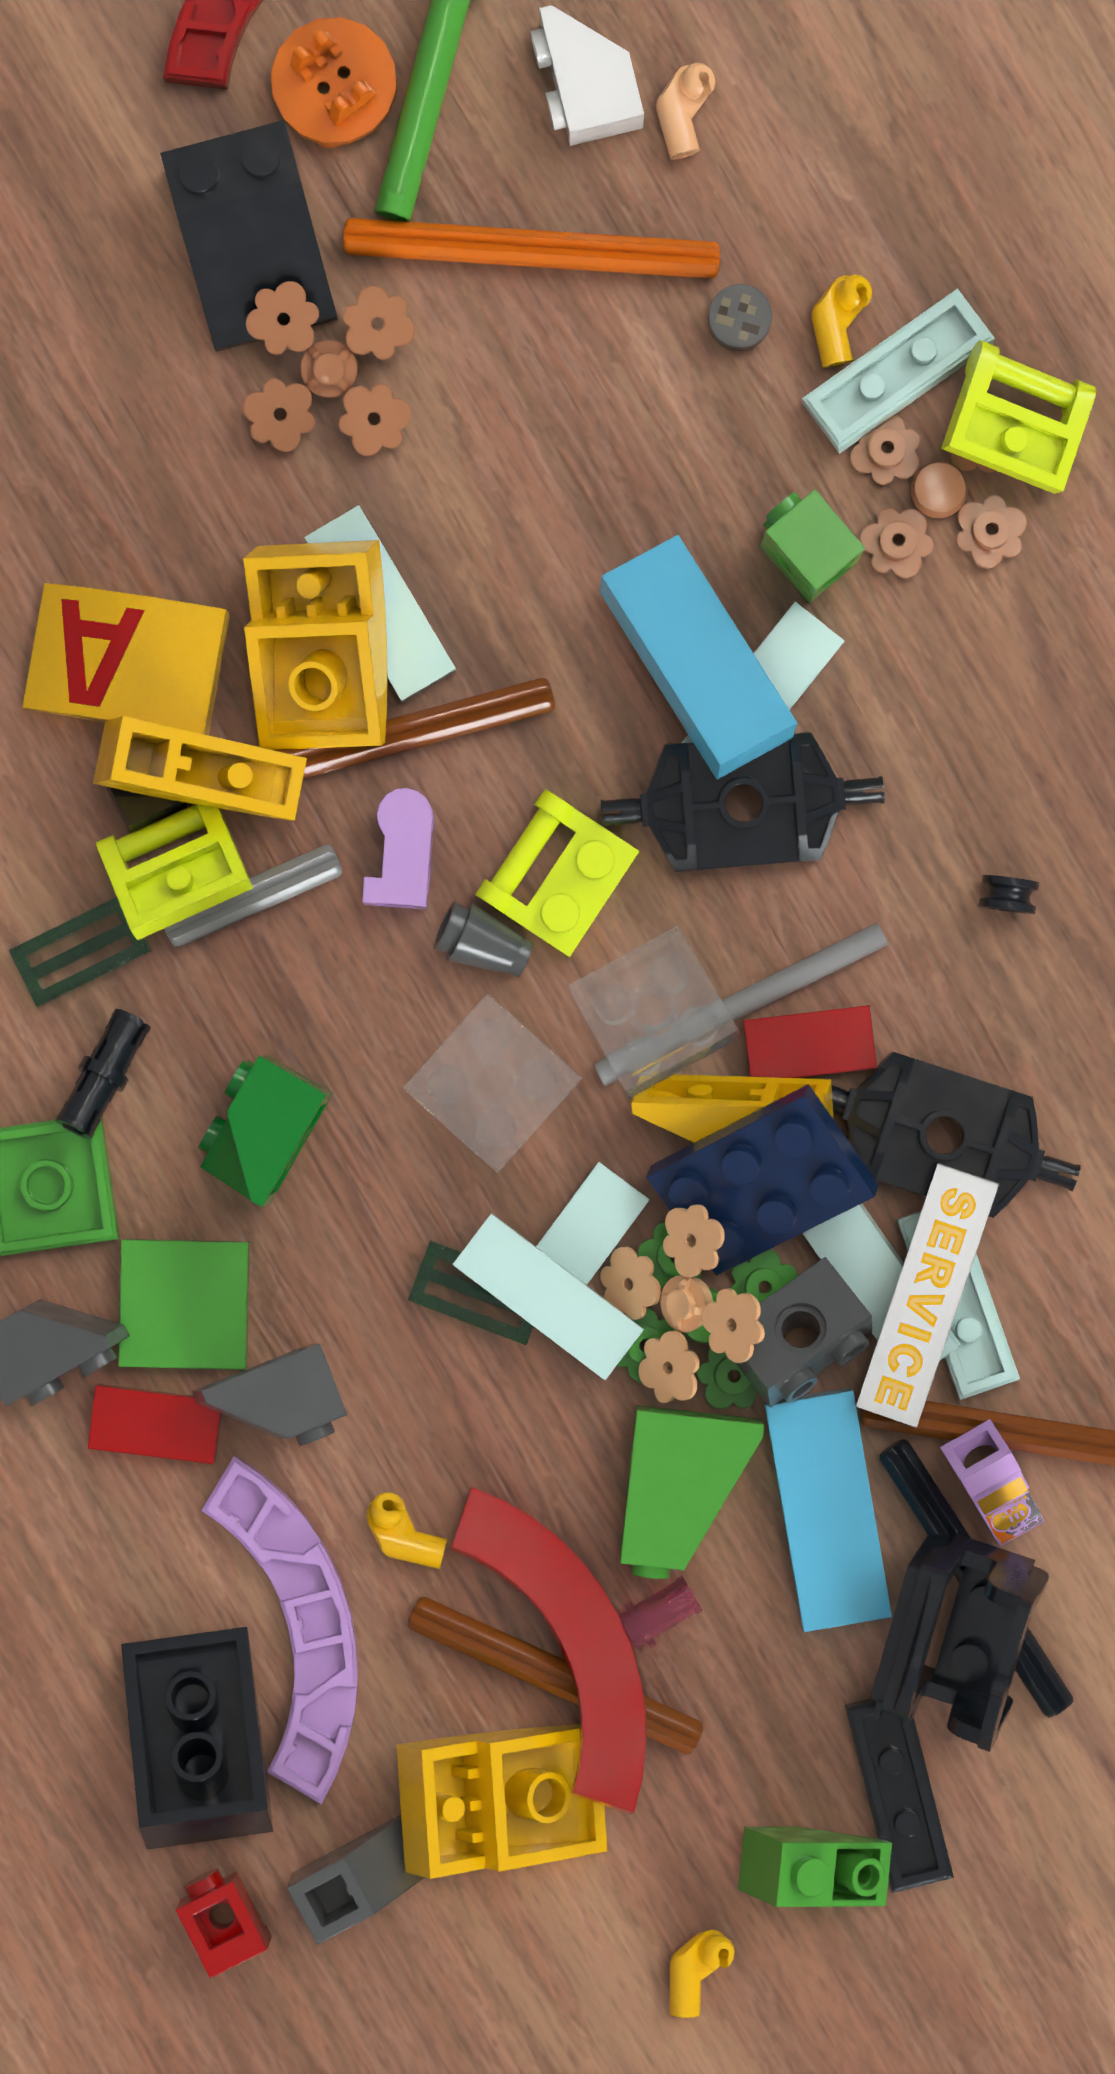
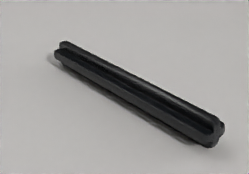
[879,1439,1073,1718]

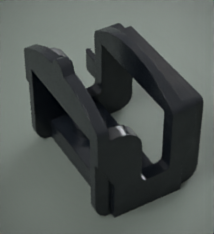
[870,1534,1049,1752]

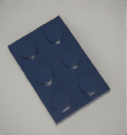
[646,1084,879,1276]

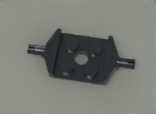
[600,732,885,872]
[812,1052,1081,1218]

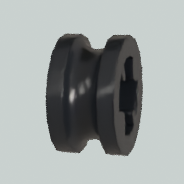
[978,875,1039,914]

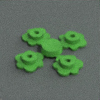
[617,1222,797,1409]

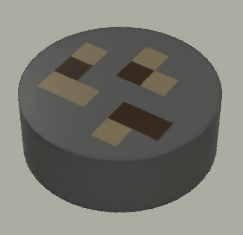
[708,284,772,351]

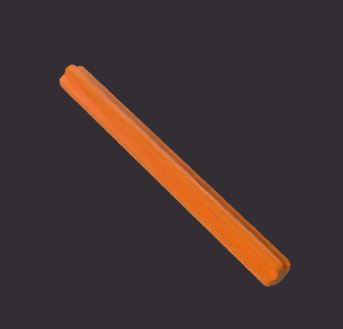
[343,218,721,279]

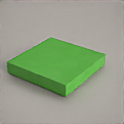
[0,1116,120,1256]
[119,1239,250,1370]

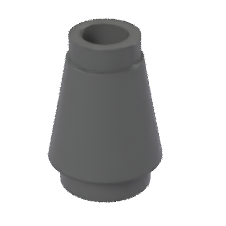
[434,902,533,977]

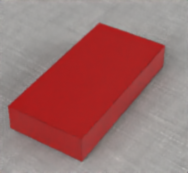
[743,1005,877,1078]
[88,1384,221,1464]

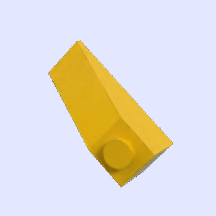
[93,716,307,821]
[631,1073,833,1143]

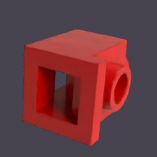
[176,1868,272,1979]

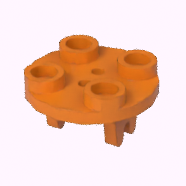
[271,17,398,148]

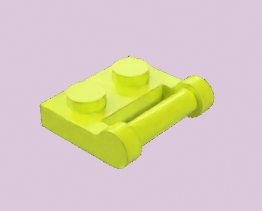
[941,340,1096,494]
[474,789,639,958]
[96,804,253,940]

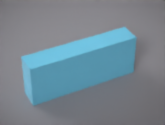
[599,535,797,780]
[763,1387,892,1632]

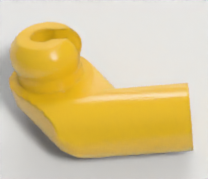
[811,274,873,369]
[366,1492,447,1569]
[669,1930,735,2018]

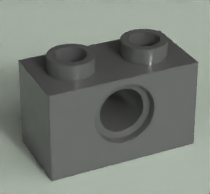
[736,1257,872,1407]

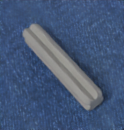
[164,845,343,947]

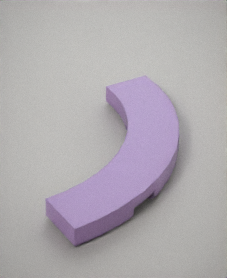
[201,1454,358,1804]

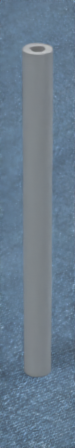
[594,923,888,1086]

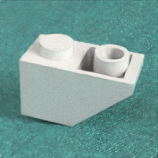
[530,5,644,146]

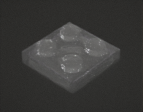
[567,925,741,1099]
[403,993,582,1173]

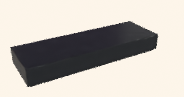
[845,1699,954,1893]

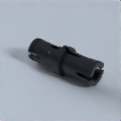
[55,1009,151,1139]

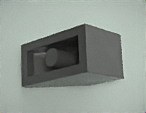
[192,1343,347,1446]

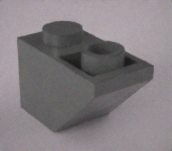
[0,1299,130,1407]
[287,1815,425,1945]

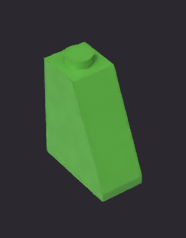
[620,1405,764,1579]

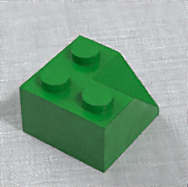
[198,1055,333,1207]

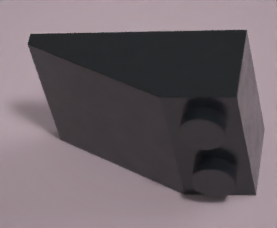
[160,120,338,352]
[121,1627,273,1850]

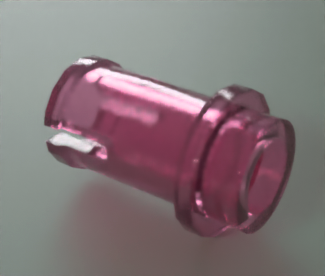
[619,1576,702,1649]

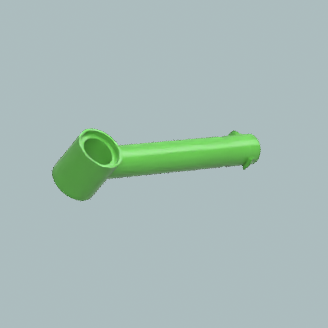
[374,0,470,222]

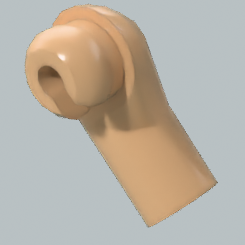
[656,63,716,160]

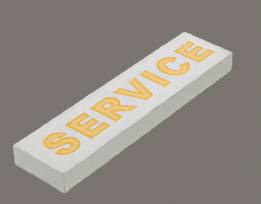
[856,1163,999,1428]

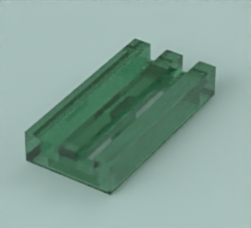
[9,897,153,1007]
[408,1240,533,1345]

